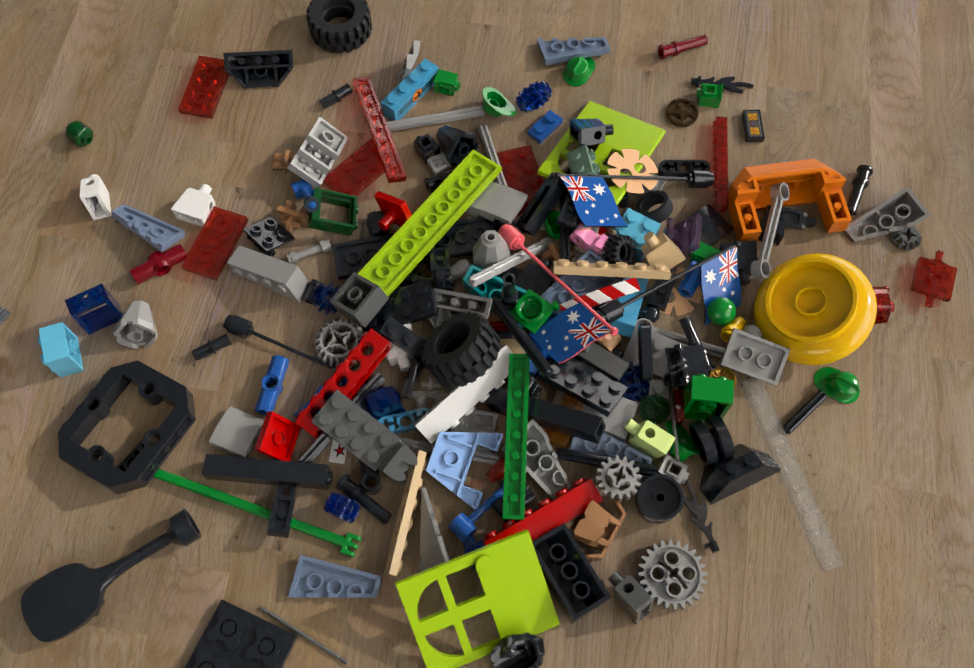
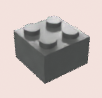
[330,272,389,328]

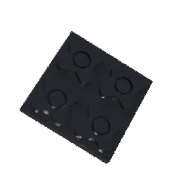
[185,599,299,668]

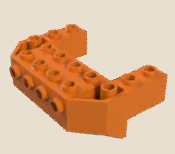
[725,158,852,242]

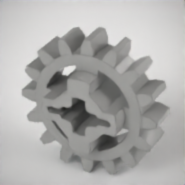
[596,455,642,502]

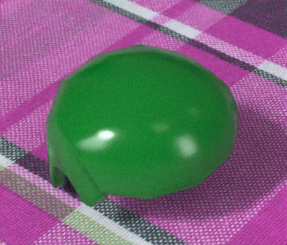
[545,211,572,240]
[707,297,736,326]

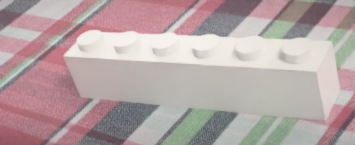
[414,344,514,444]

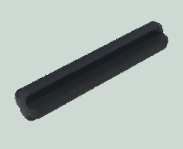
[782,390,827,435]

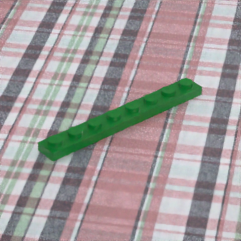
[502,353,530,520]

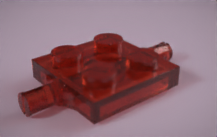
[910,250,957,308]

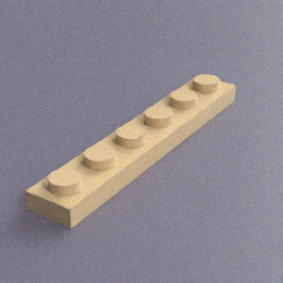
[553,259,671,280]
[383,450,427,576]

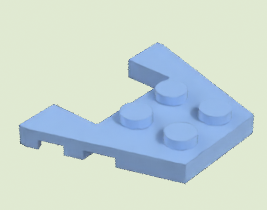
[425,432,503,510]

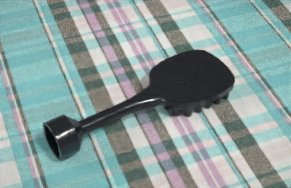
[21,509,202,643]

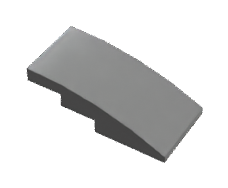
[287,117,348,188]
[465,182,528,225]
[552,390,639,441]

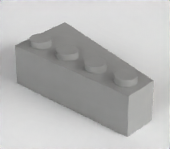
[227,246,309,304]

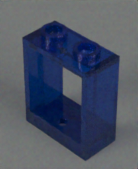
[65,284,123,335]

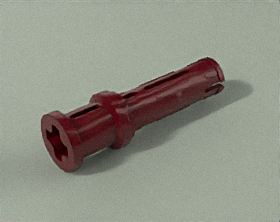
[657,34,708,60]

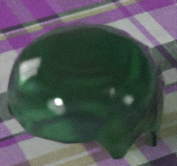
[638,394,671,425]

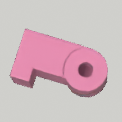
[570,224,608,256]

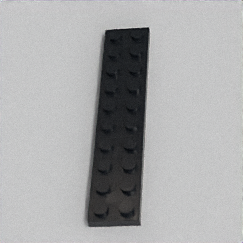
[332,216,516,280]

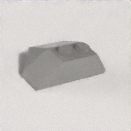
[428,288,493,328]

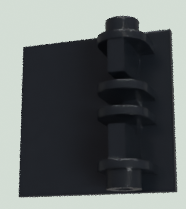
[243,217,295,257]
[665,344,709,387]

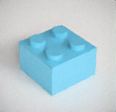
[614,208,661,262]
[38,322,84,378]

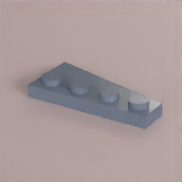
[288,555,383,598]

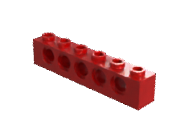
[295,328,393,439]

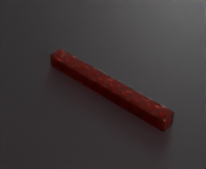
[712,116,729,212]

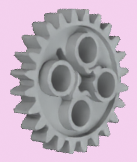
[637,539,708,611]

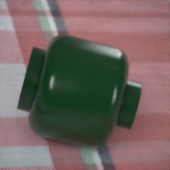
[66,121,94,147]

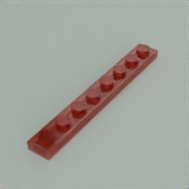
[353,77,407,183]

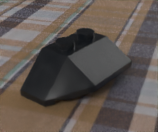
[223,50,294,88]
[700,444,781,505]

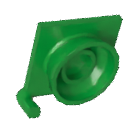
[510,289,559,334]

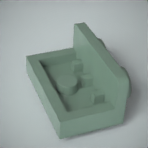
[566,144,600,175]

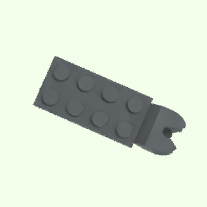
[311,390,418,485]

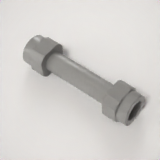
[286,239,332,264]

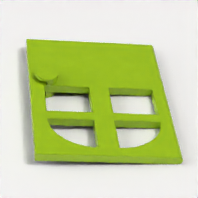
[538,101,666,205]
[395,529,560,668]

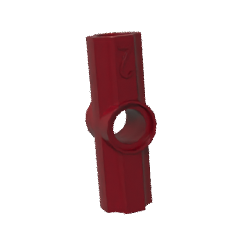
[130,243,189,284]

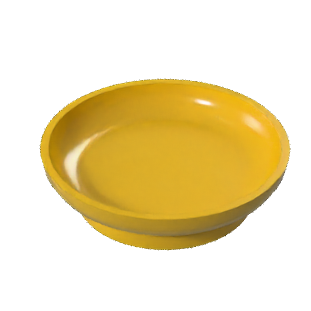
[754,253,877,365]

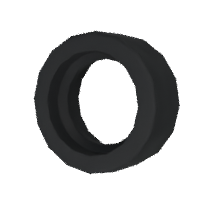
[636,190,674,223]

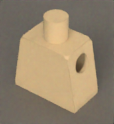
[641,232,686,270]

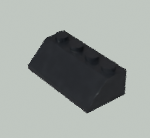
[532,523,611,624]

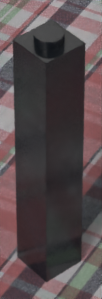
[486,387,606,444]
[202,454,333,490]

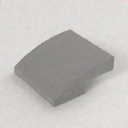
[399,40,420,84]
[209,406,264,458]
[454,410,498,453]

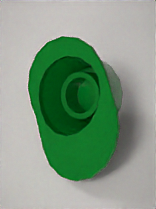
[563,56,596,87]
[481,87,517,117]
[814,367,860,404]
[666,420,700,462]

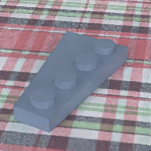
[537,37,610,65]
[112,204,185,252]
[570,432,652,478]

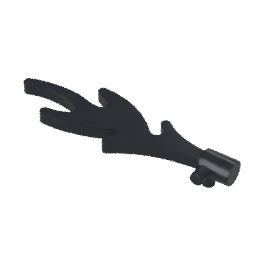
[691,76,754,94]
[684,480,720,553]

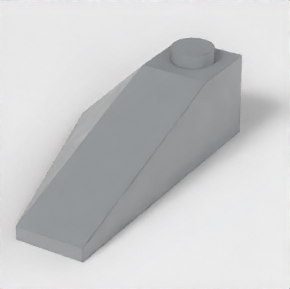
[845,187,931,243]
[499,419,571,499]
[418,487,449,572]

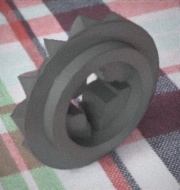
[891,226,923,250]

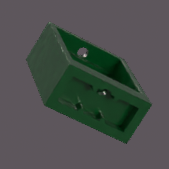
[308,187,359,236]

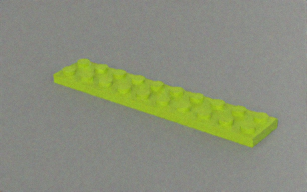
[358,150,502,297]

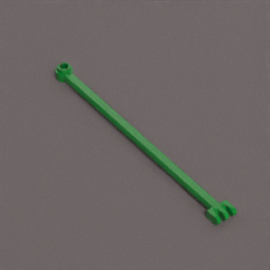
[153,469,362,558]

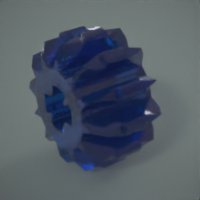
[312,282,339,315]
[324,492,361,523]

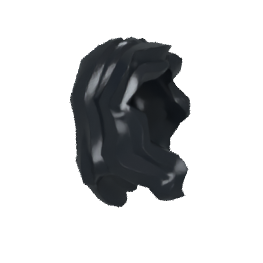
[490,632,545,668]

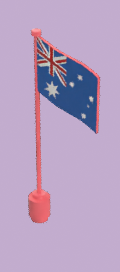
[498,224,619,364]

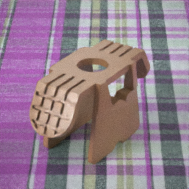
[572,498,626,562]

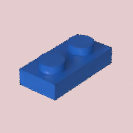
[527,110,563,144]

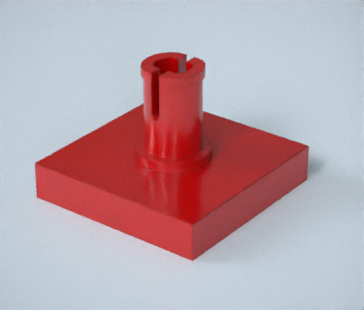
[374,191,412,231]
[254,411,301,461]

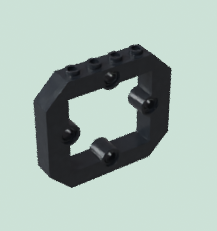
[58,360,196,495]

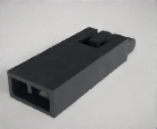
[515,172,565,237]

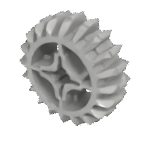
[314,317,364,367]

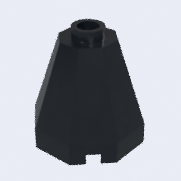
[436,125,479,166]

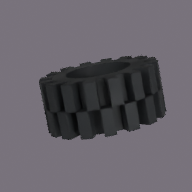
[603,235,636,265]

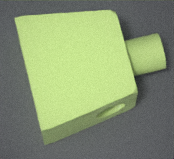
[624,418,676,460]

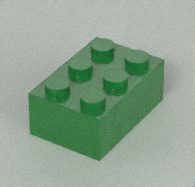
[680,374,734,421]

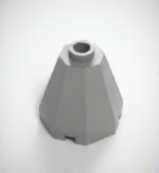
[473,230,510,270]
[113,300,158,349]

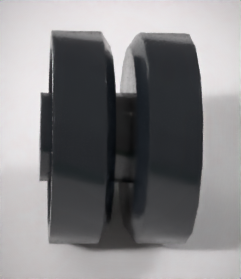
[689,413,735,465]
[635,474,684,524]

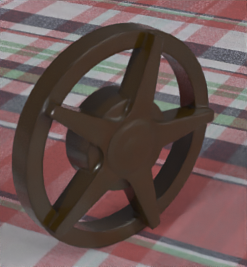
[666,99,698,127]

